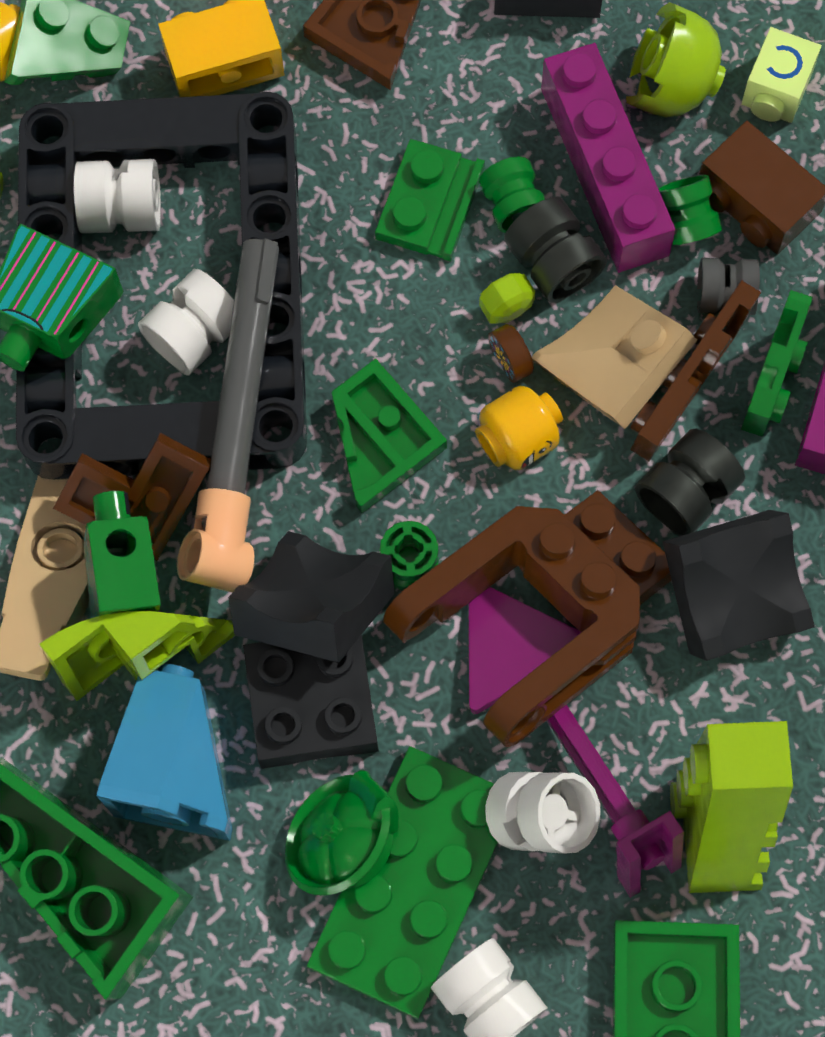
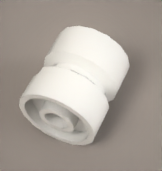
[74,159,161,233]
[138,269,234,376]
[485,772,600,854]
[431,938,548,1037]

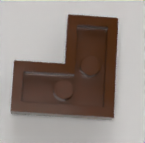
[53,433,211,561]

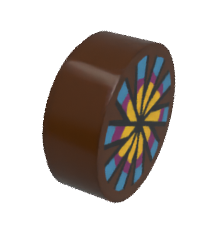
[488,324,534,383]

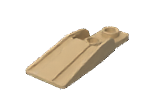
[0,476,89,681]

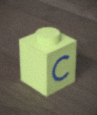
[741,27,822,123]

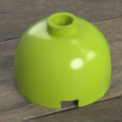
[626,2,726,117]

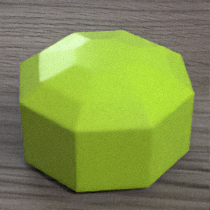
[479,273,535,324]

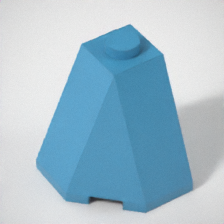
[96,664,233,841]

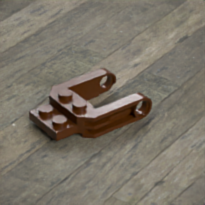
[383,490,672,747]

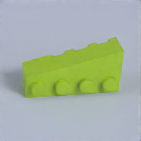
[670,721,793,893]

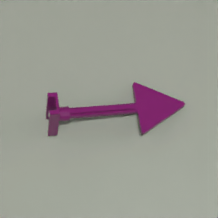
[469,587,684,898]

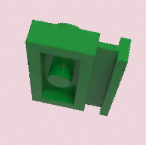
[375,139,485,262]

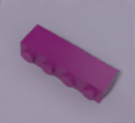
[541,43,676,273]

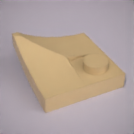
[532,285,697,429]

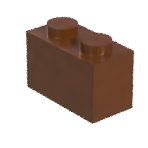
[699,121,825,255]

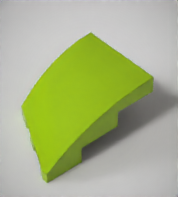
[39,611,235,701]

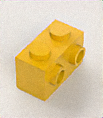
[158,0,285,97]

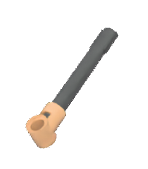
[177,238,279,593]

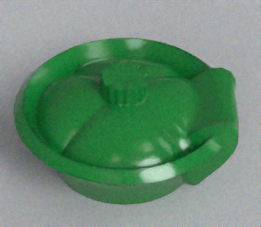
[285,770,399,896]

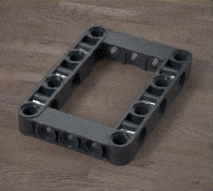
[16,92,307,480]

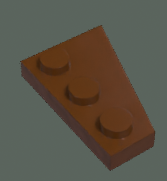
[303,0,421,90]
[630,280,761,461]

